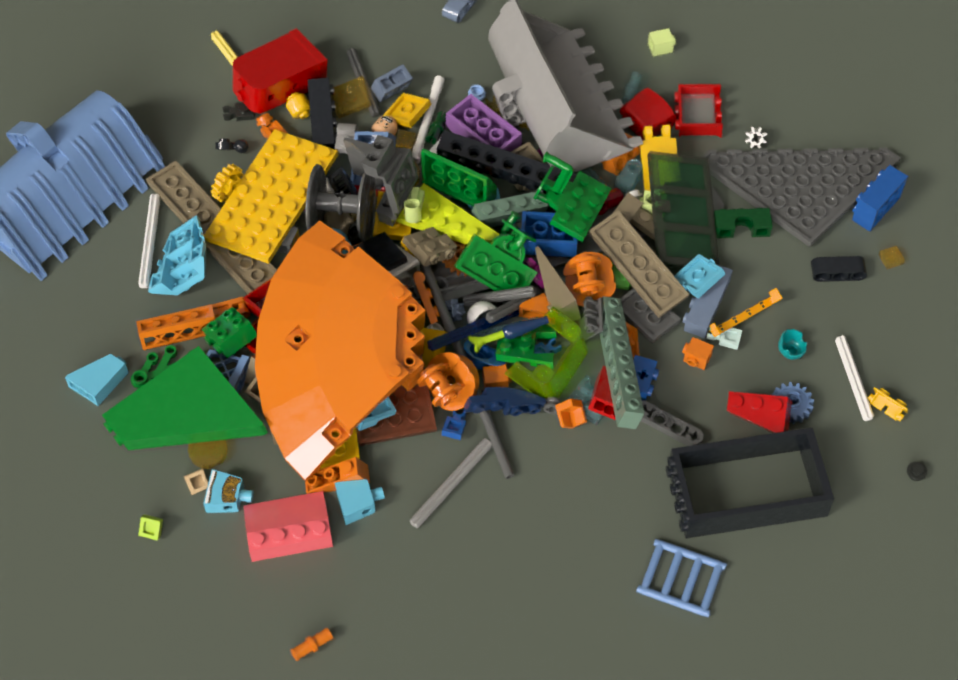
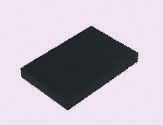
[353,232,408,272]

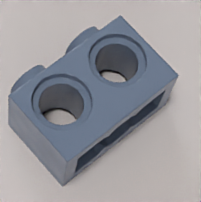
[370,64,413,103]

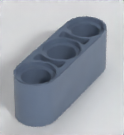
[442,0,477,23]

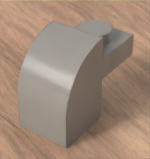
[335,123,358,154]

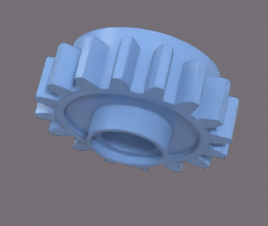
[772,382,814,424]

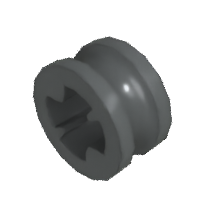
[543,397,561,414]

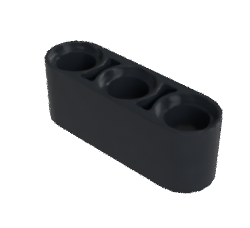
[811,256,867,282]

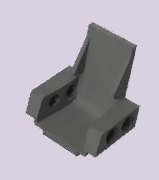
[343,135,418,227]

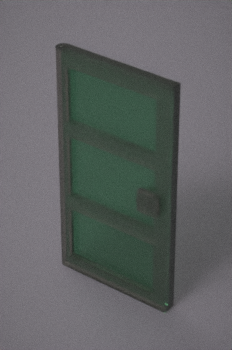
[647,151,720,268]

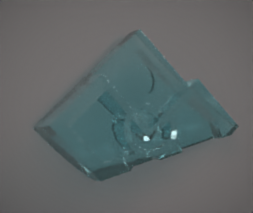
[566,375,604,426]

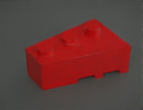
[727,391,792,433]

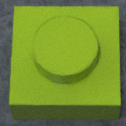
[138,514,163,540]

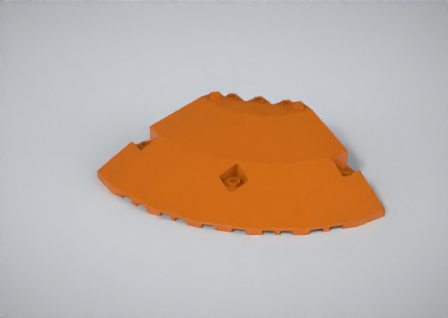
[255,221,426,482]

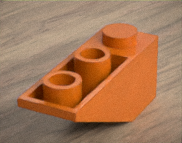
[305,457,370,494]

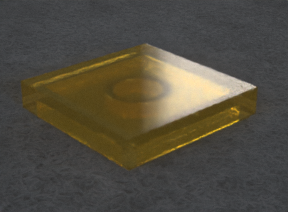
[332,76,372,118]

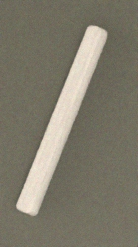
[835,335,874,421]

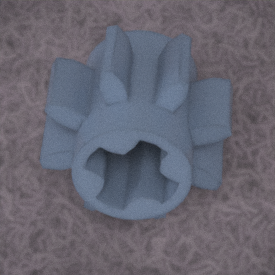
[445,298,466,322]

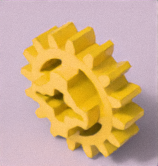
[211,163,244,202]

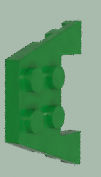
[496,323,557,369]

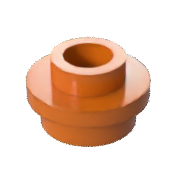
[256,112,273,128]

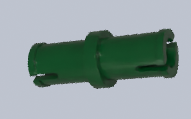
[426,111,446,144]

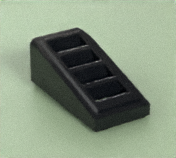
[328,167,358,195]

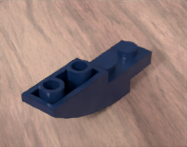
[464,387,546,416]

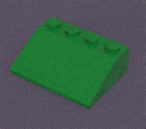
[421,148,497,207]

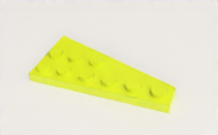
[396,183,500,245]

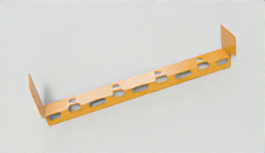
[710,288,782,337]

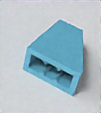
[65,354,129,406]

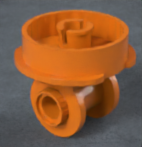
[563,252,616,307]
[417,352,479,411]

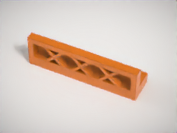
[136,304,215,350]

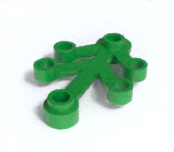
[131,345,194,389]

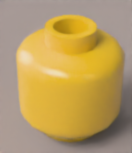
[286,92,310,120]

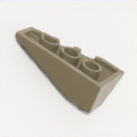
[535,246,581,321]

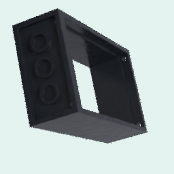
[665,427,834,539]

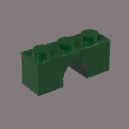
[713,208,772,239]

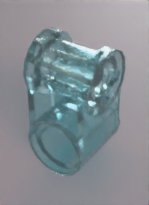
[614,159,642,194]

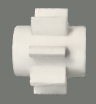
[745,126,767,148]

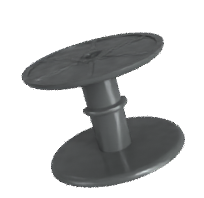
[306,164,376,242]

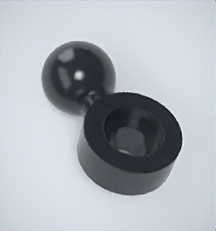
[215,139,249,153]

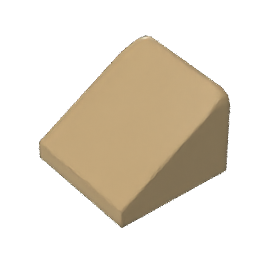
[183,468,209,495]

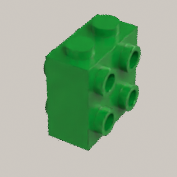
[202,307,257,358]

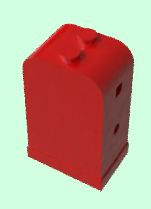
[233,28,328,113]

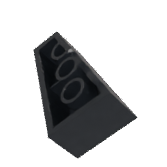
[308,78,337,149]

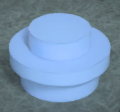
[468,85,485,101]

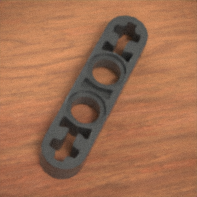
[641,401,704,446]

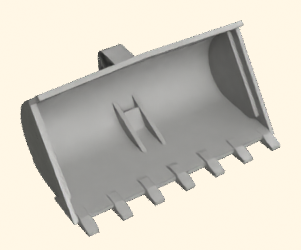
[488,0,643,172]

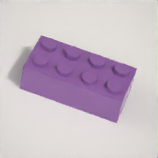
[446,94,522,163]

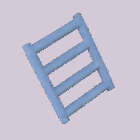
[636,539,727,617]

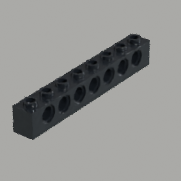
[437,130,577,194]

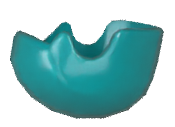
[778,329,807,360]

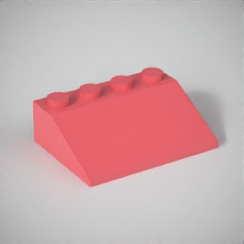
[243,491,333,562]

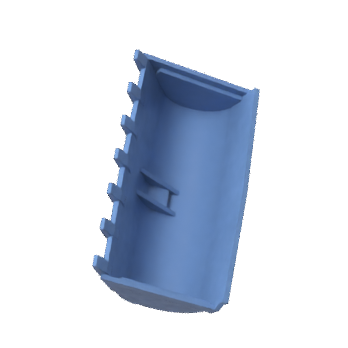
[0,90,165,281]

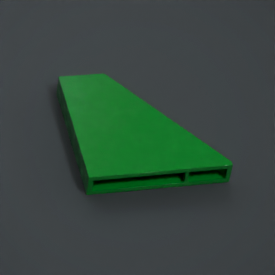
[102,346,268,450]

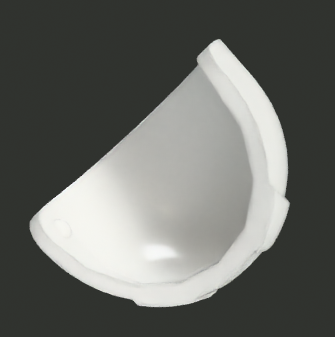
[467,301,497,333]

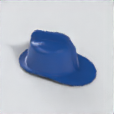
[464,340,506,370]

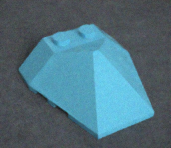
[148,215,206,295]

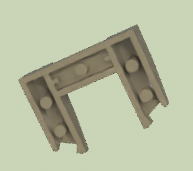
[612,192,688,266]

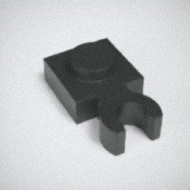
[222,102,254,121]

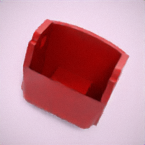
[620,88,676,140]

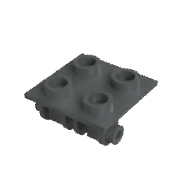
[575,296,604,346]

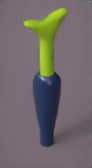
[467,316,549,353]

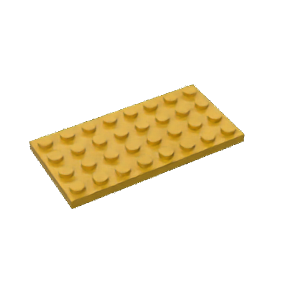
[204,129,338,264]

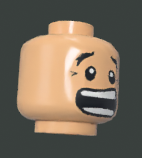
[371,116,398,136]

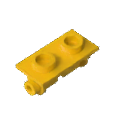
[868,387,908,422]

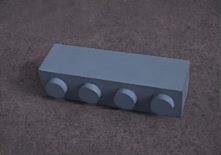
[682,264,733,338]

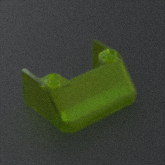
[504,306,588,399]

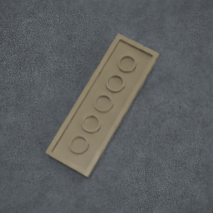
[588,210,689,318]

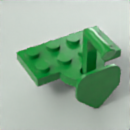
[533,152,612,242]
[454,211,538,291]

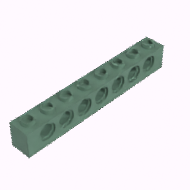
[599,296,644,429]

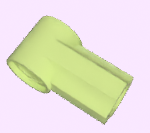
[404,187,425,223]

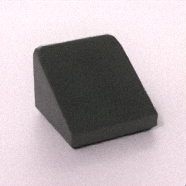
[347,220,371,246]

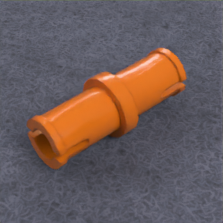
[290,628,333,661]

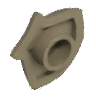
[323,211,354,236]

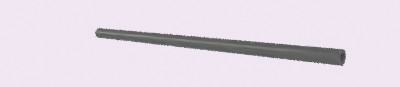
[419,262,515,479]

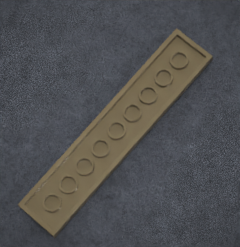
[146,161,277,294]

